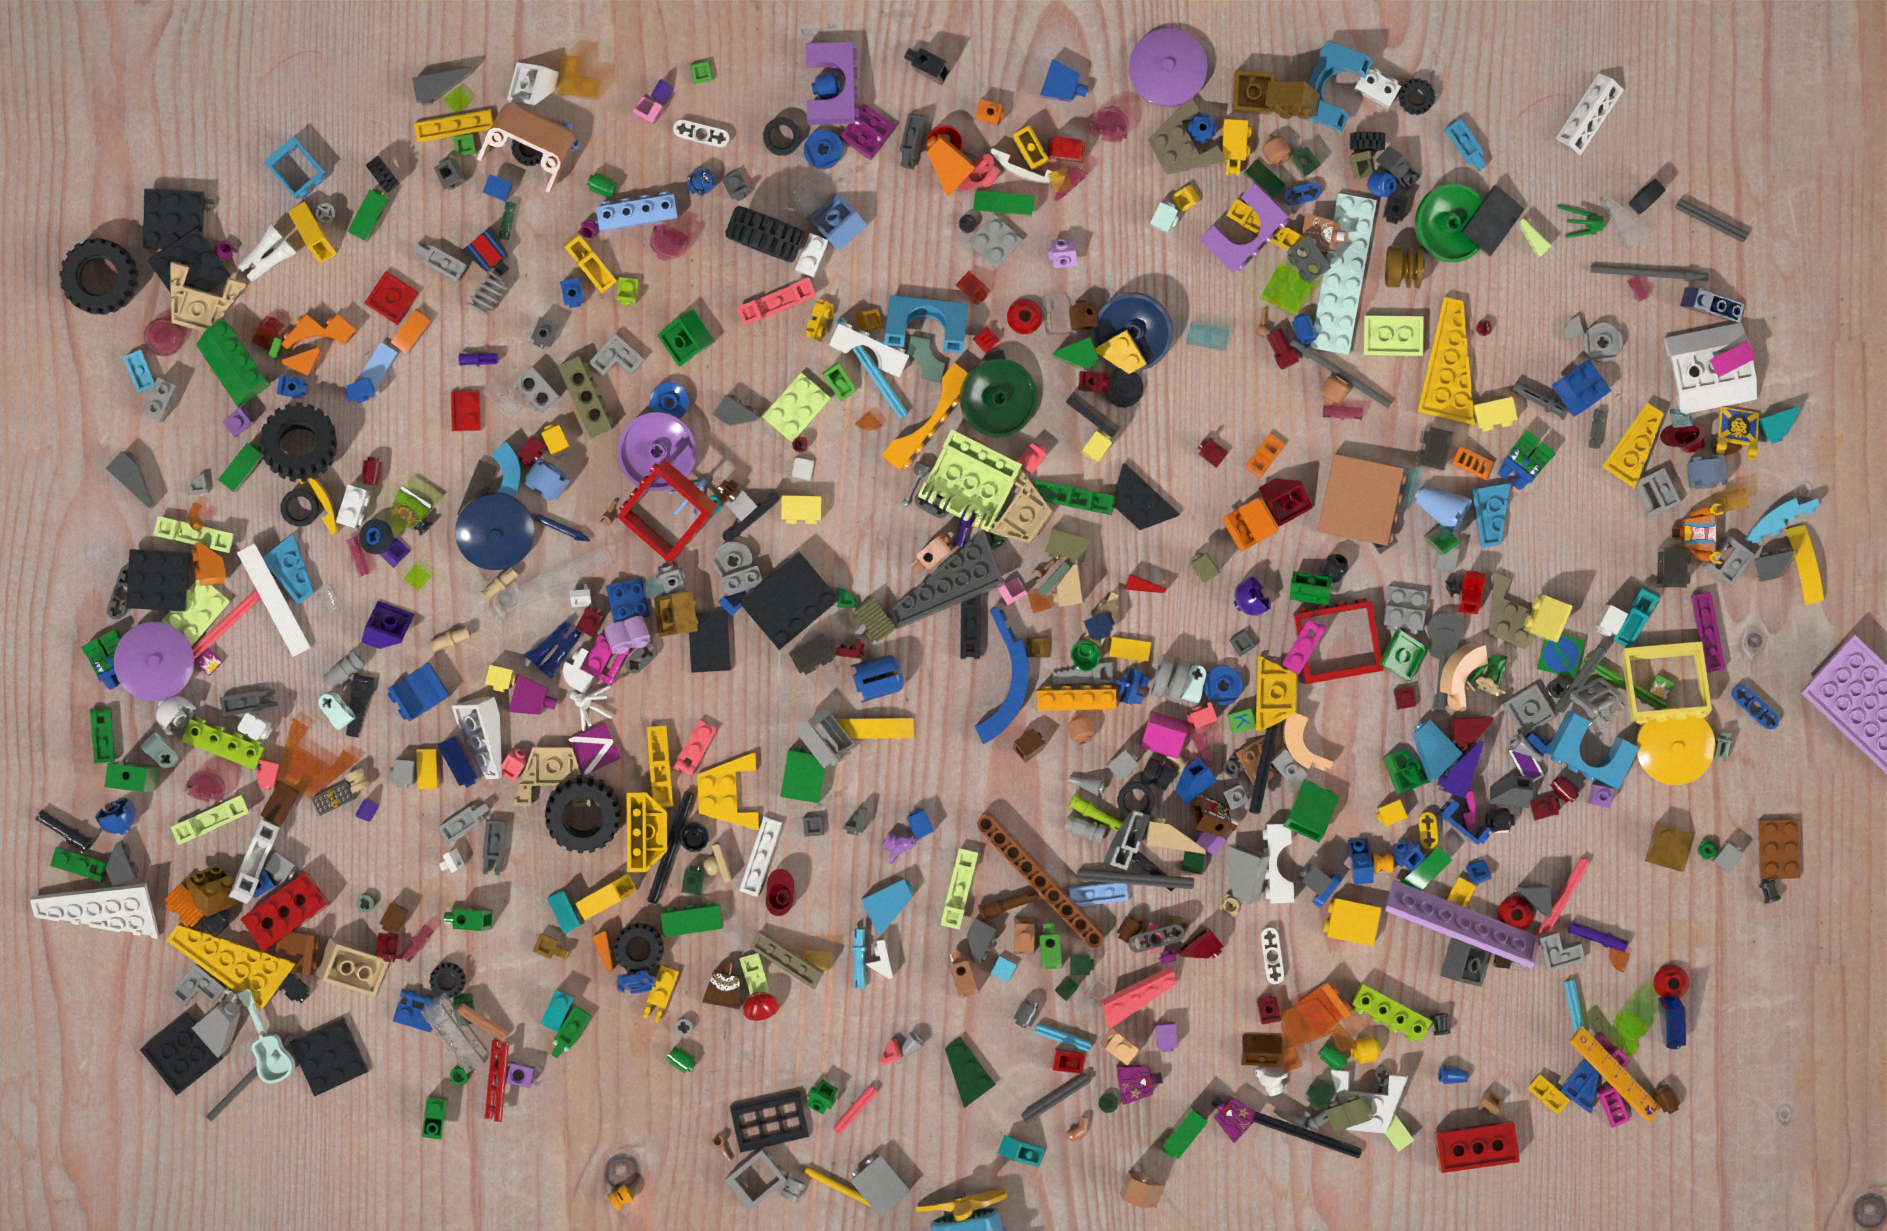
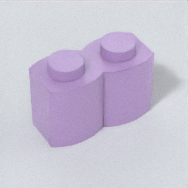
[605,616,650,654]

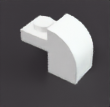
[563,648,594,694]

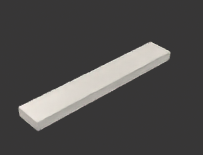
[237,543,311,657]

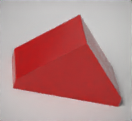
[1052,1048,1085,1074]

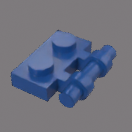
[393,989,440,1032]

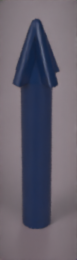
[535,514,590,542]

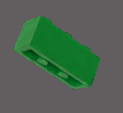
[661,901,723,937]

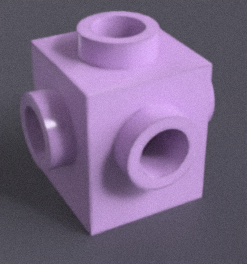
[1048,238,1077,268]

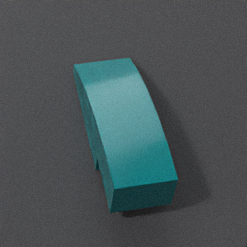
[1613,584,1660,648]

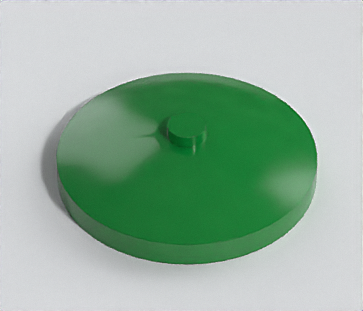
[1415,183,1483,263]

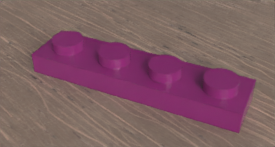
[1690,592,1725,673]

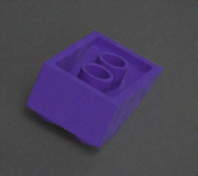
[1437,740,1484,798]

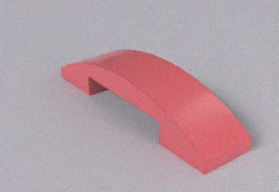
[736,278,817,326]

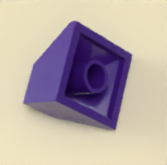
[361,601,415,649]

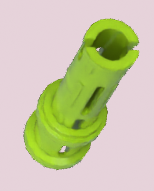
[1068,793,1124,832]

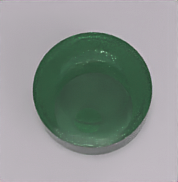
[1098,1093,1118,1113]

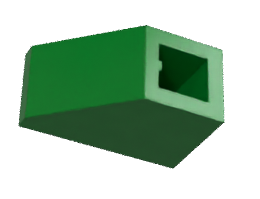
[422,1096,448,1140]

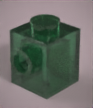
[681,865,705,895]
[1069,954,1094,975]
[1306,1079,1336,1111]

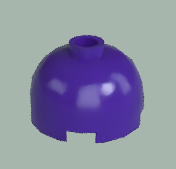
[1234,576,1271,616]

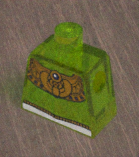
[389,485,434,535]

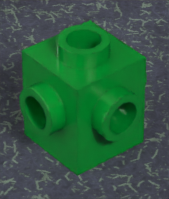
[806,1079,838,1115]

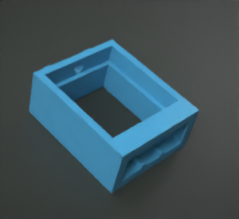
[264,136,327,199]

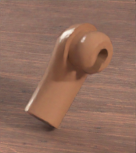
[1065,1116,1090,1142]

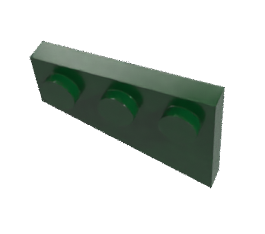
[945,1037,996,1108]

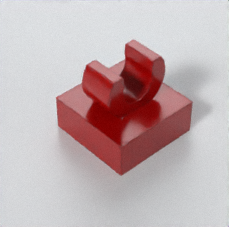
[972,326,1000,354]

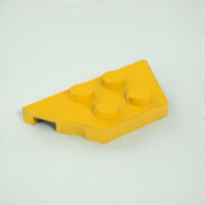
[1256,656,1298,732]

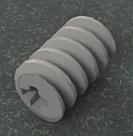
[467,271,508,316]

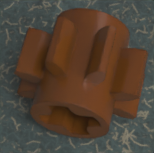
[716,479,741,503]

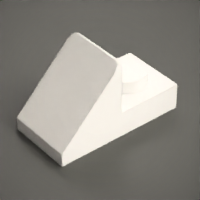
[866,938,893,979]

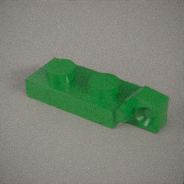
[551,1005,592,1058]

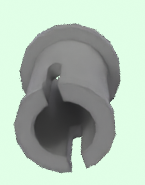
[1306,1109,1329,1131]

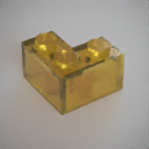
[558,54,600,101]

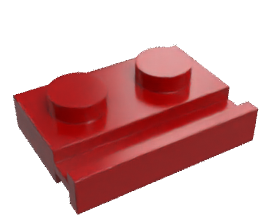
[451,391,481,431]

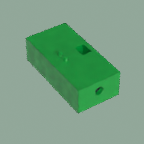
[104,759,160,792]

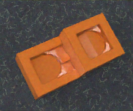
[391,308,432,354]
[1244,433,1286,478]

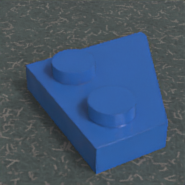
[1559,1059,1599,1114]

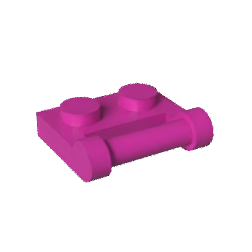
[581,634,630,685]

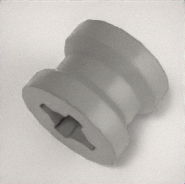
[315,203,337,224]

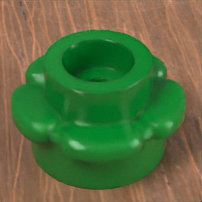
[1697,840,1717,860]
[450,1066,469,1085]

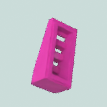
[1596,1083,1630,1128]

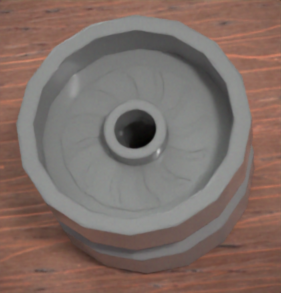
[1151,654,1190,703]

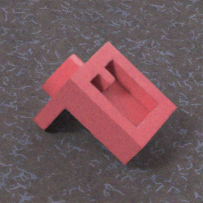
[1016,443,1047,474]
[502,747,529,782]

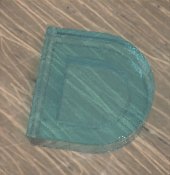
[643,578,666,600]

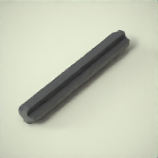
[1675,199,1748,242]
[1555,645,1607,713]
[1021,1073,1091,1123]

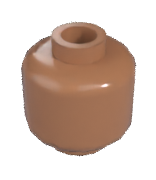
[1262,135,1291,166]
[1320,375,1349,405]
[1067,714,1095,745]

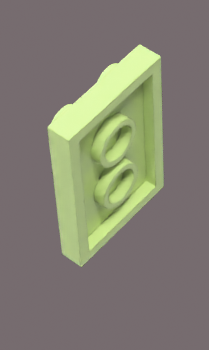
[1363,315,1424,356]
[763,373,831,442]
[162,580,231,646]

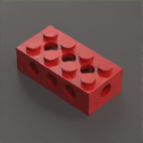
[240,872,331,951]
[1434,1121,1520,1173]

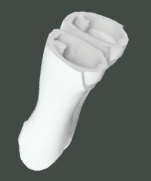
[238,224,297,282]

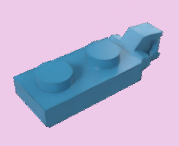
[1444,118,1486,171]

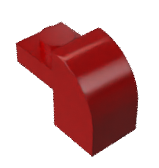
[1458,571,1486,615]

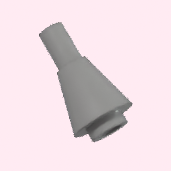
[1510,734,1544,762]
[1069,775,1106,796]
[895,1032,924,1065]

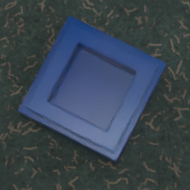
[1466,860,1492,886]

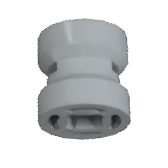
[780,1176,806,1203]

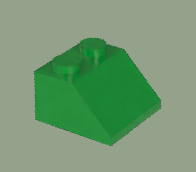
[657,309,715,367]
[1052,337,1099,370]

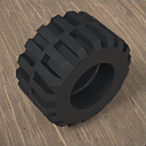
[614,923,664,973]

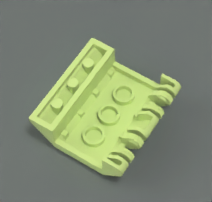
[918,429,1022,532]

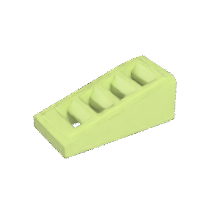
[1518,219,1551,258]

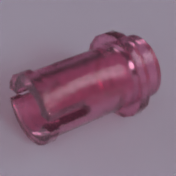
[1627,276,1649,302]

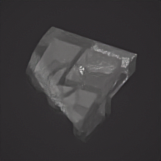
[1042,292,1086,334]

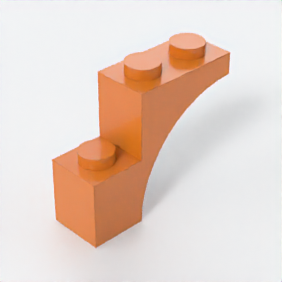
[281,314,358,351]

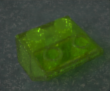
[1260,264,1315,318]
[1612,1008,1648,1057]

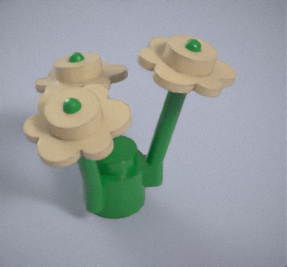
[1465,654,1507,697]

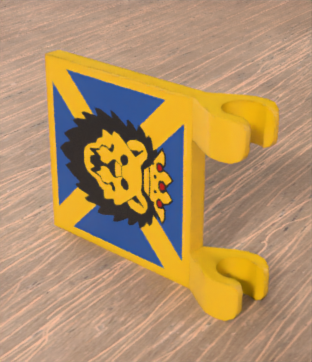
[1716,407,1759,460]

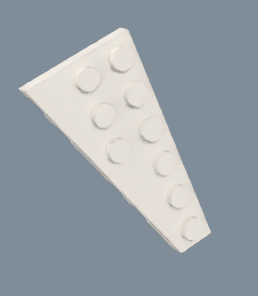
[30,883,159,939]

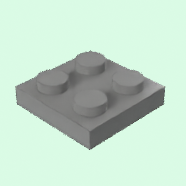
[967,214,1023,269]

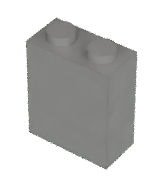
[849,1155,911,1217]

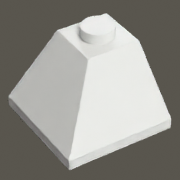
[507,62,559,105]

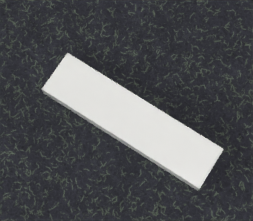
[739,816,782,897]

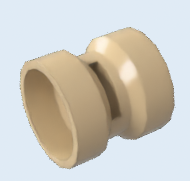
[345,768,370,794]

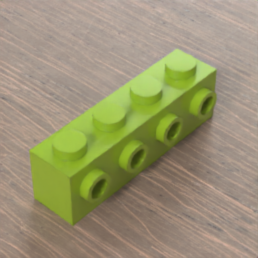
[181,717,266,770]
[1350,983,1432,1043]

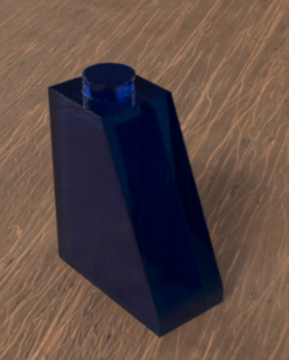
[437,735,479,788]
[1658,995,1686,1049]

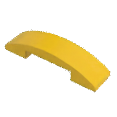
[1226,199,1304,251]
[298,477,339,535]
[1785,524,1824,605]
[836,718,914,739]

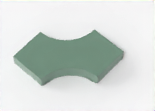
[907,336,945,383]

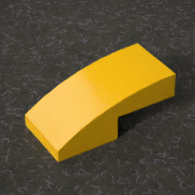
[1527,1074,1571,1115]

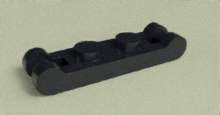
[722,491,780,542]
[960,595,981,659]

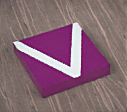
[569,723,621,775]

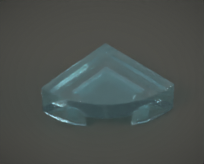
[1670,409,1693,428]

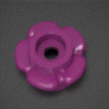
[580,220,599,238]
[214,241,234,259]
[1158,950,1177,965]

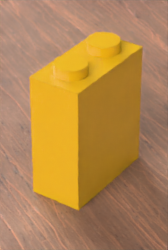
[1323,897,1381,946]

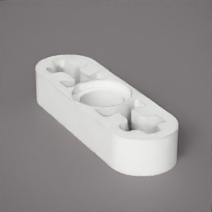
[673,120,730,148]
[1260,927,1284,984]

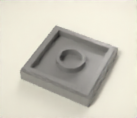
[1502,683,1557,736]

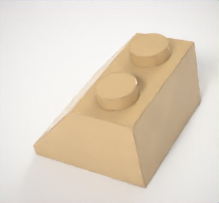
[1052,564,1083,607]

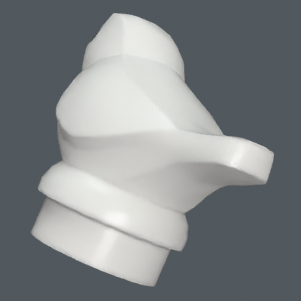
[1254,1066,1288,1096]

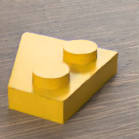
[1095,329,1147,374]

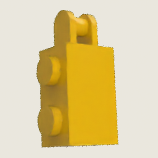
[1221,119,1251,176]

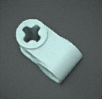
[1180,664,1206,703]
[319,692,355,730]
[140,732,178,768]

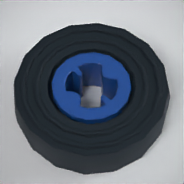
[359,519,393,555]

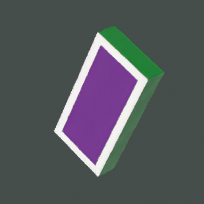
[1508,750,1544,782]

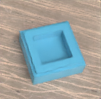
[990,956,1017,983]

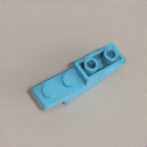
[1744,498,1820,543]

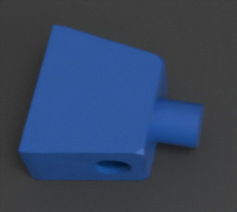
[1040,59,1089,102]

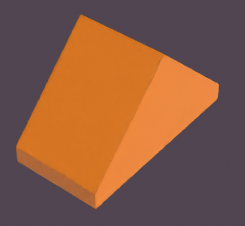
[281,347,322,377]

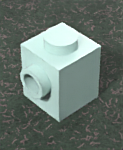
[1149,201,1179,233]

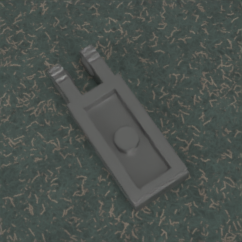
[219,689,278,717]
[482,819,506,876]

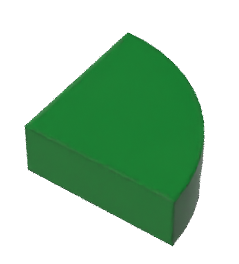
[837,588,857,608]

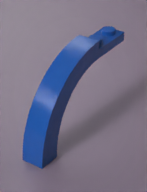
[975,607,1029,744]

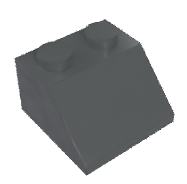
[1440,938,1491,987]

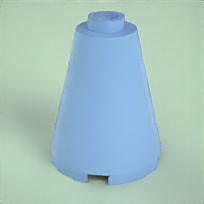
[1415,486,1472,533]

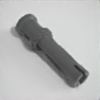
[1511,381,1569,420]

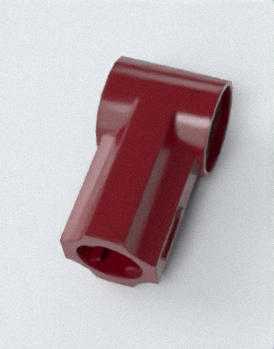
[1266,328,1299,370]

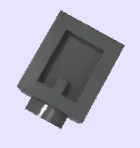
[721,170,750,201]
[843,808,867,836]

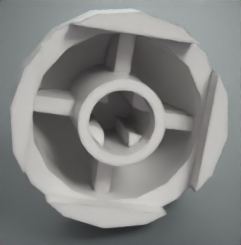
[156,696,196,735]

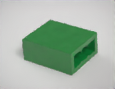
[780,747,825,803]
[1283,780,1340,843]
[1161,1106,1208,1159]

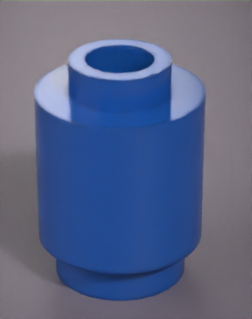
[1292,314,1316,344]

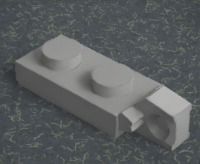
[412,244,467,282]
[437,803,490,844]

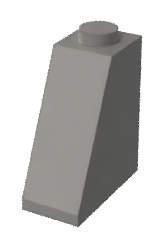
[1226,843,1270,904]
[192,998,241,1058]

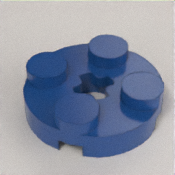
[803,129,843,170]
[1203,666,1243,705]
[616,971,656,994]

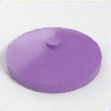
[1129,28,1208,107]
[617,412,697,491]
[114,622,194,701]

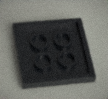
[143,188,205,249]
[148,227,231,293]
[126,549,190,612]
[140,1012,224,1096]
[290,1018,369,1097]

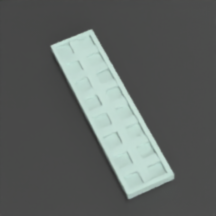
[1310,193,1377,355]

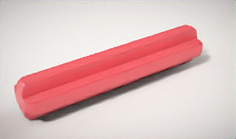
[833,1085,877,1135]

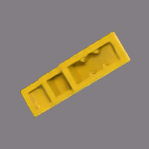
[647,726,673,808]

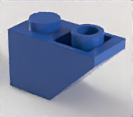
[1175,757,1217,804]
[1348,838,1374,885]

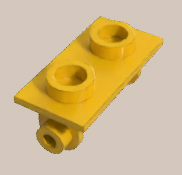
[805,299,834,342]

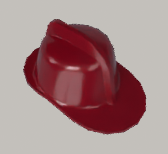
[1660,423,1707,453]
[766,869,797,916]

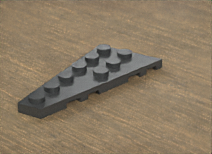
[889,530,1005,629]

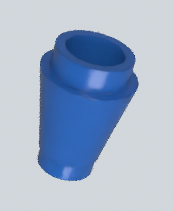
[1438,1065,1469,1084]

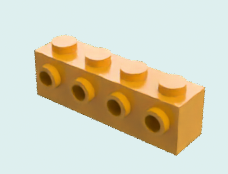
[1036,685,1116,711]

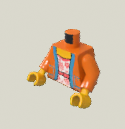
[1670,503,1724,564]

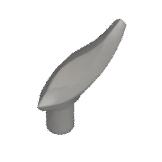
[1273,1110,1311,1128]

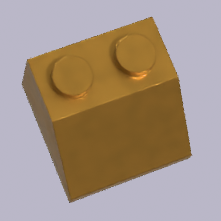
[654,592,698,637]

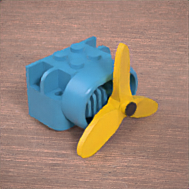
[915,1189,1008,1231]

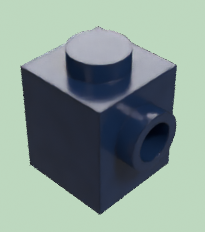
[1083,611,1115,639]

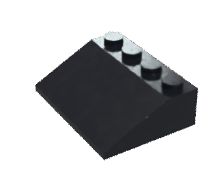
[738,551,840,650]

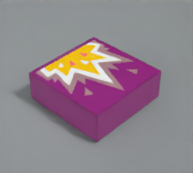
[195,648,223,676]

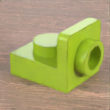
[616,277,639,306]

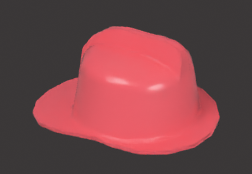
[958,154,1001,191]

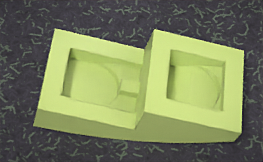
[739,953,770,996]
[1384,1113,1414,1152]

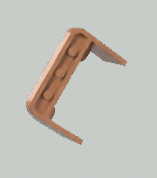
[478,102,575,193]

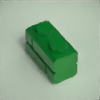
[1290,571,1332,605]

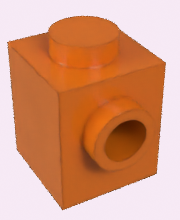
[974,99,1005,126]

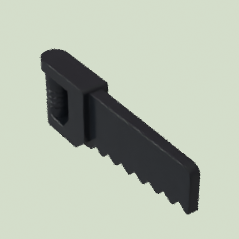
[346,673,374,738]

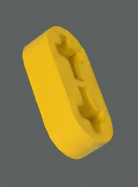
[1418,812,1438,849]

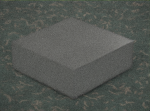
[1229,630,1256,657]
[803,815,824,837]

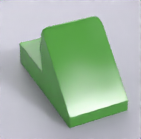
[822,362,857,402]

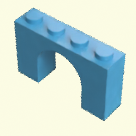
[1305,41,1374,132]
[884,295,968,353]
[1546,711,1639,790]

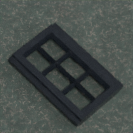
[730,1091,809,1153]

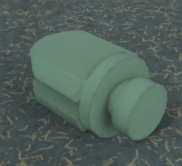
[1714,731,1734,762]

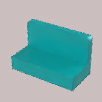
[547,890,582,934]

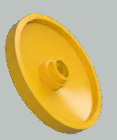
[1635,706,1715,785]

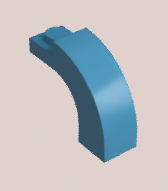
[491,442,522,497]

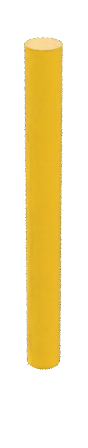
[804,1167,871,1207]

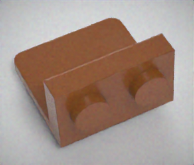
[275,932,320,975]

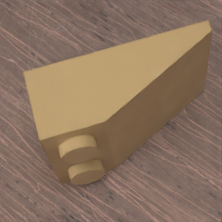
[1144,817,1206,854]
[316,938,389,997]

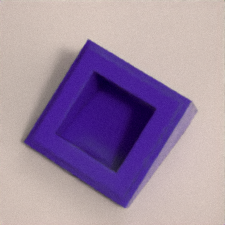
[651,79,674,105]
[380,538,410,568]
[355,798,379,822]

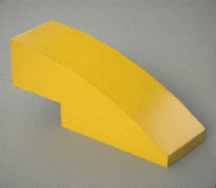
[562,232,617,293]

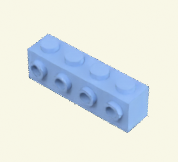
[596,192,678,232]

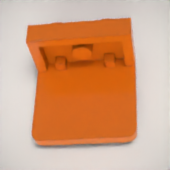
[1222,497,1279,552]
[1296,982,1352,1035]

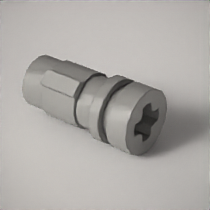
[324,650,366,688]
[1064,815,1107,844]

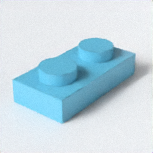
[122,349,155,394]

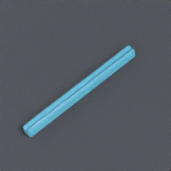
[835,317,907,418]

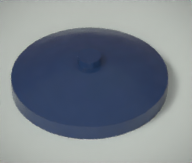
[1094,292,1173,371]
[455,492,535,570]

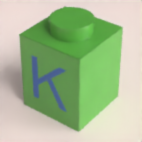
[1227,708,1256,734]

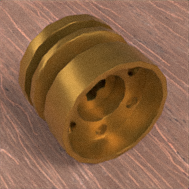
[1385,246,1425,289]

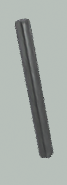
[1077,869,1194,889]

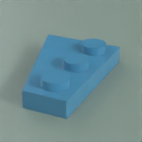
[1471,483,1511,548]
[263,534,315,605]

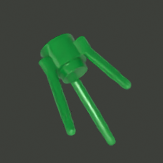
[1557,205,1604,238]

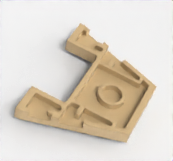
[170,261,246,332]
[971,468,1053,544]
[513,747,591,807]

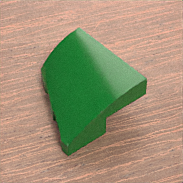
[1383,749,1430,795]

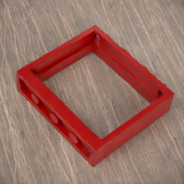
[617,459,718,562]
[1292,598,1384,684]

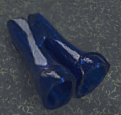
[524,620,581,679]

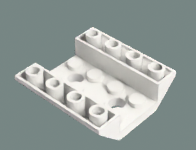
[1664,323,1757,415]

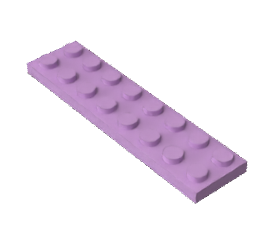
[1385,880,1539,968]

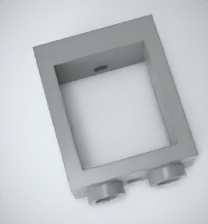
[795,708,855,768]
[725,1148,787,1210]

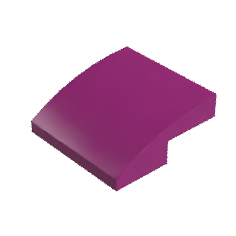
[839,103,895,161]

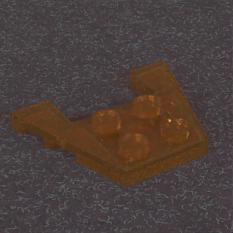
[277,718,358,799]
[1280,997,1357,1072]

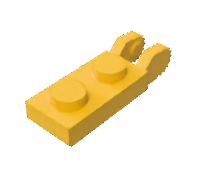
[643,965,679,1023]

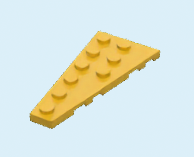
[1417,297,1475,425]
[166,924,296,1011]

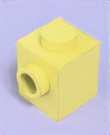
[485,665,517,692]

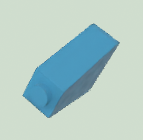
[1412,719,1463,782]
[861,878,914,935]

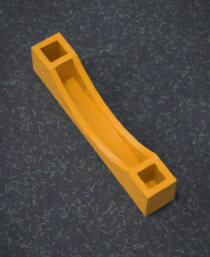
[881,362,968,470]

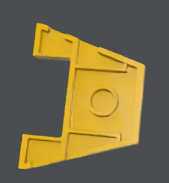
[697,753,759,830]

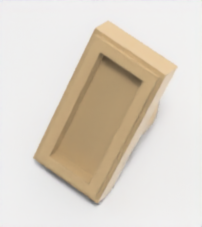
[703,843,732,883]

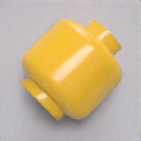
[1350,1036,1381,1064]

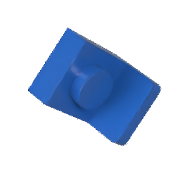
[1525,733,1553,755]

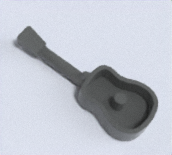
[1427,613,1465,710]

